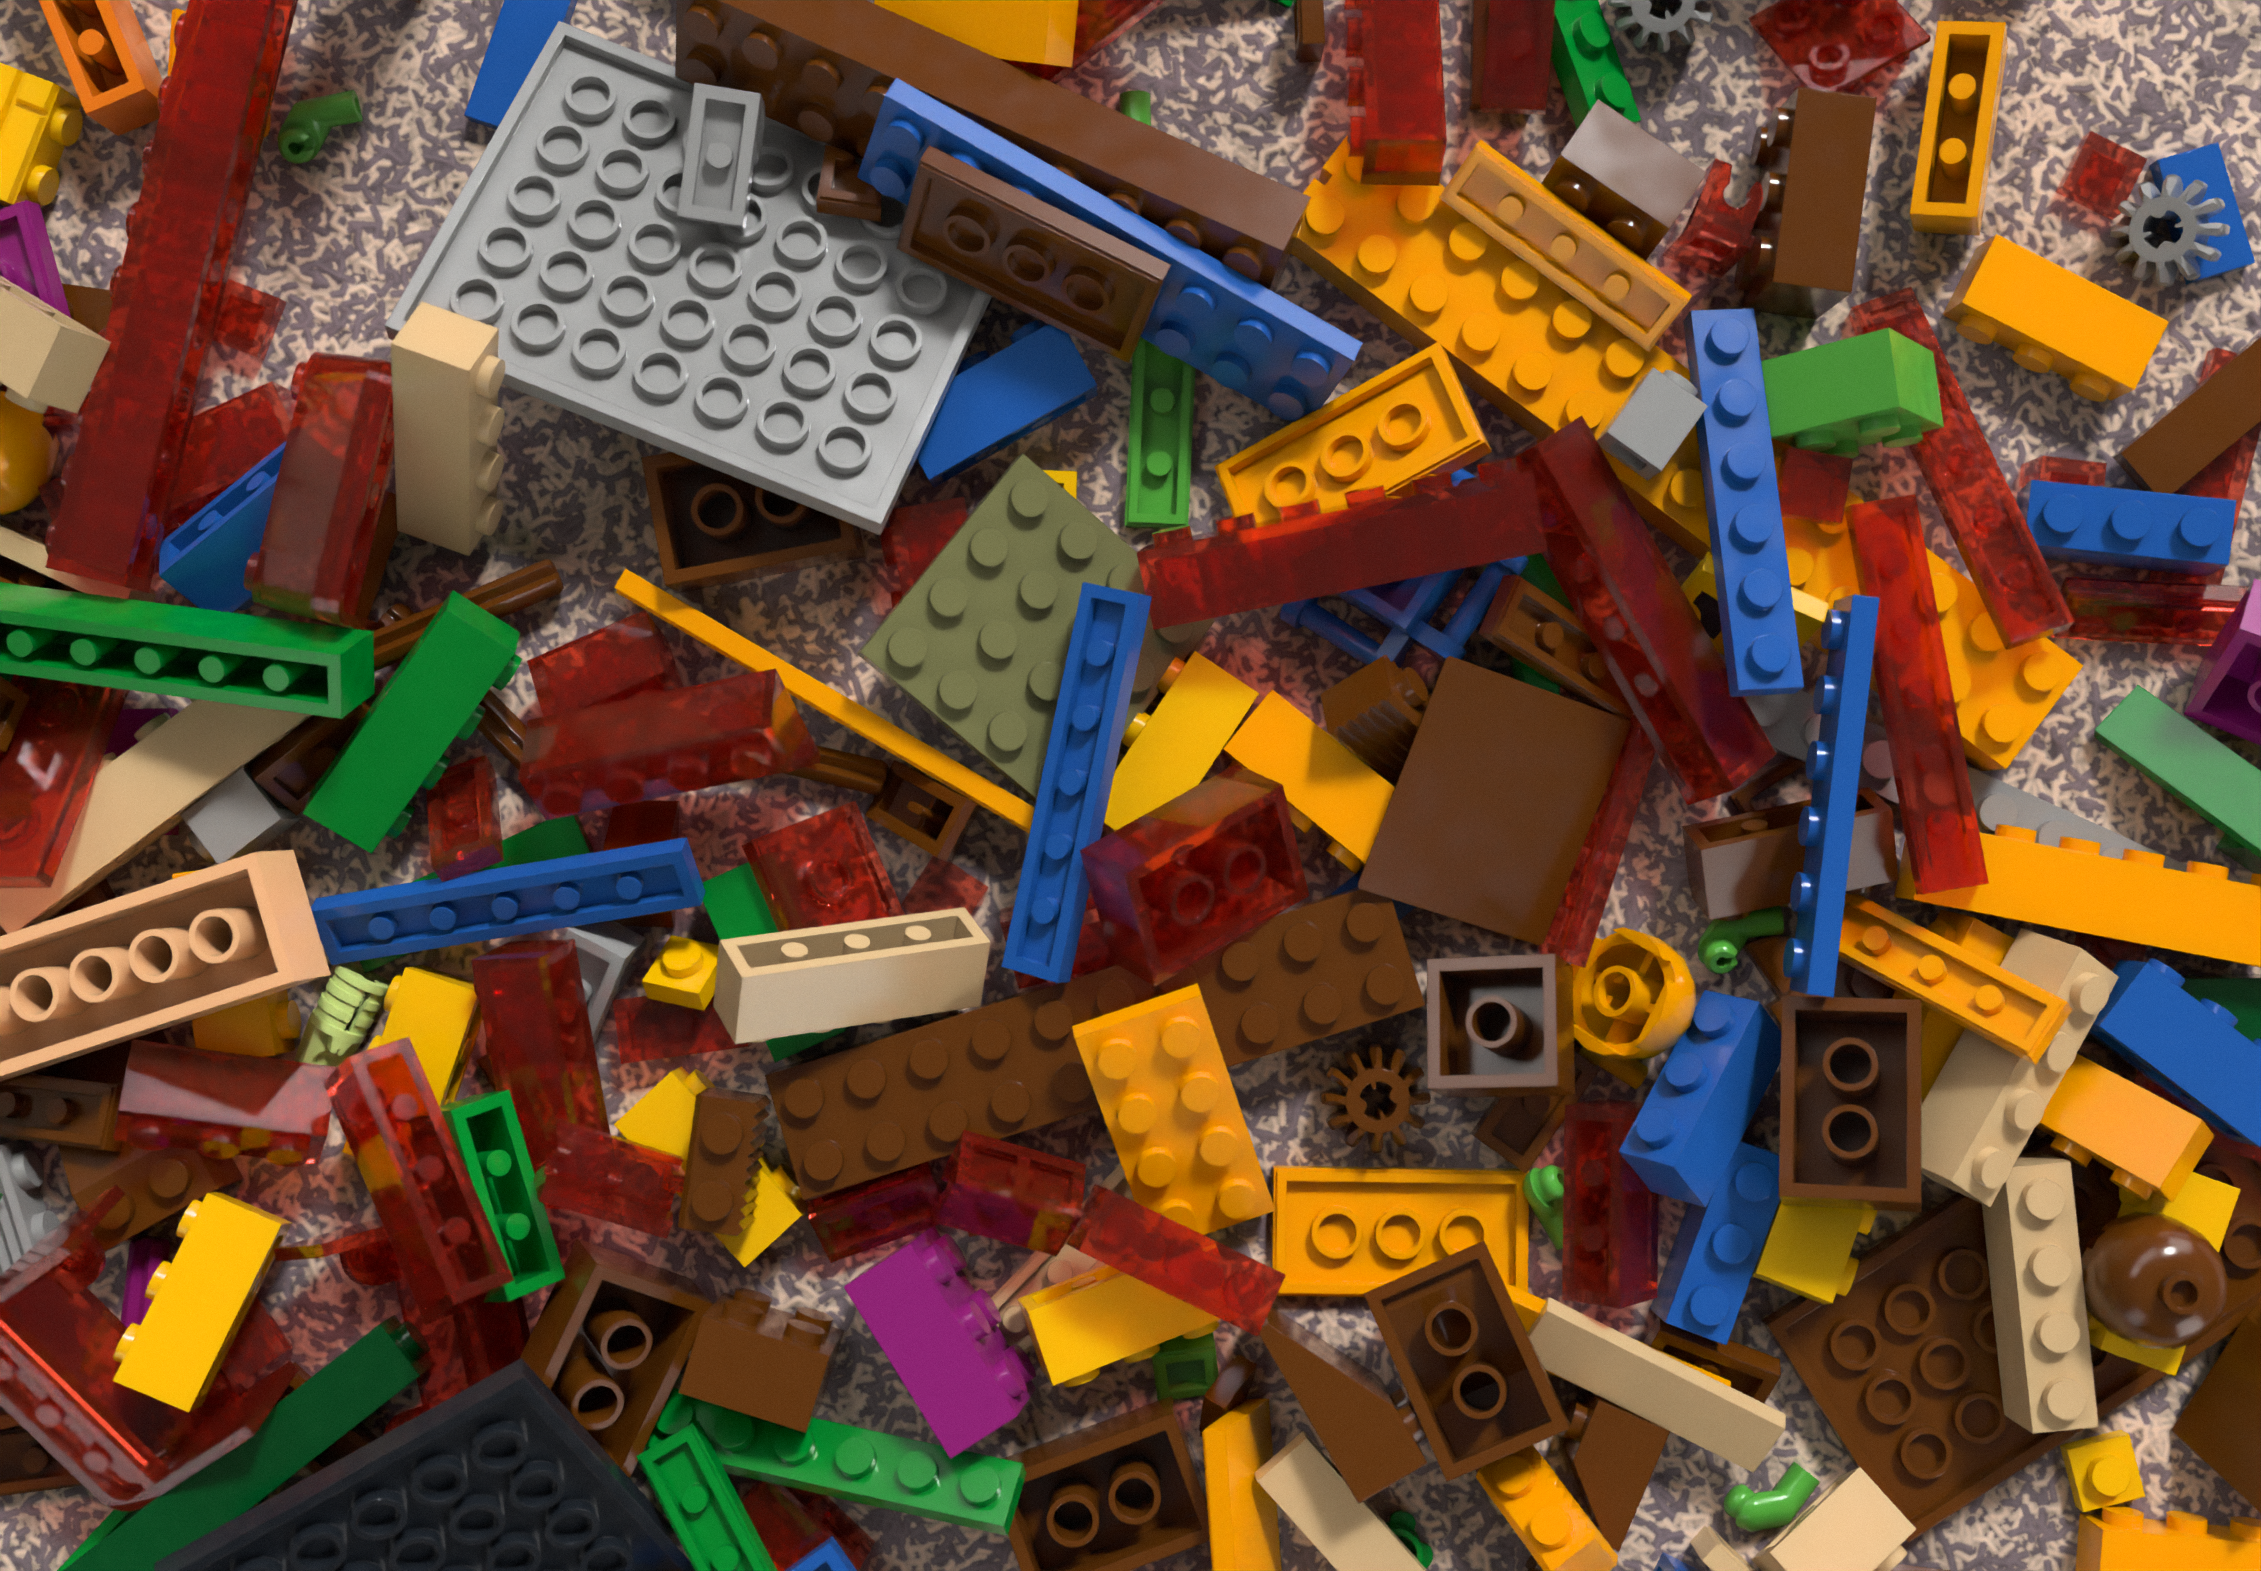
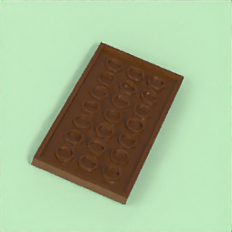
[1761,1073,2261,1543]

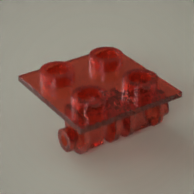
[1748,0,1931,93]

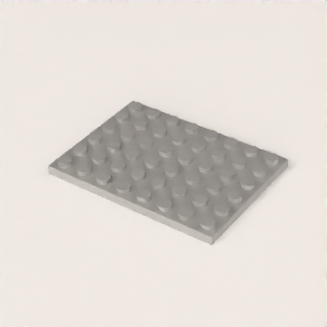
[385,21,992,535]

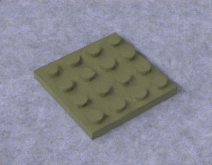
[856,454,1216,803]

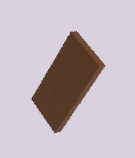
[897,145,1171,363]

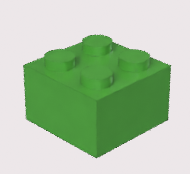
[1761,328,1944,462]

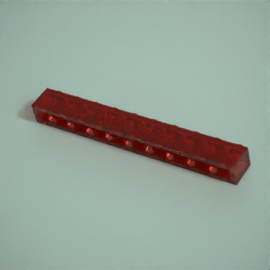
[45,0,298,593]

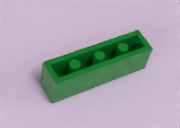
[303,590,522,854]

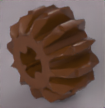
[1320,1042,1431,1153]

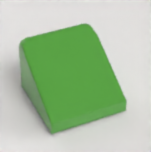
[1152,1332,1219,1401]

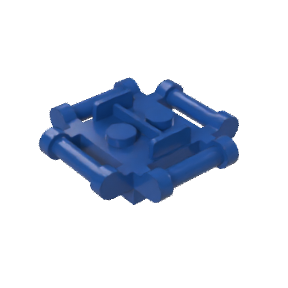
[1280,468,1529,668]

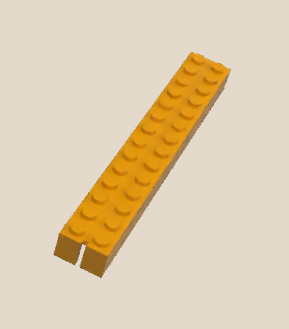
[1291,122,2084,771]

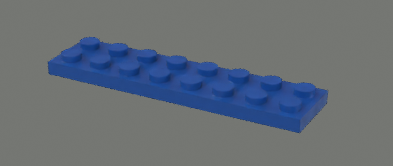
[857,78,1363,423]

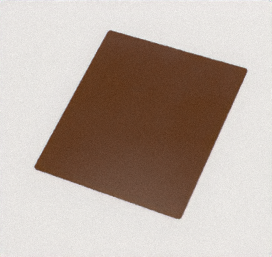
[1358,656,1631,945]

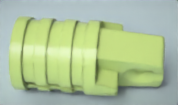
[294,962,391,1081]

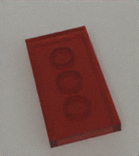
[0,675,130,888]

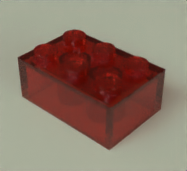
[1080,764,1309,986]

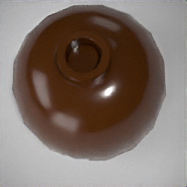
[2081,1212,2228,1350]

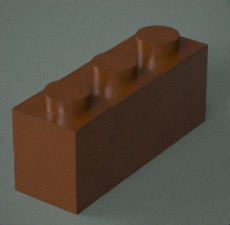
[1682,787,1899,921]

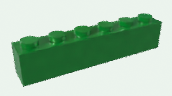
[0,582,375,719]

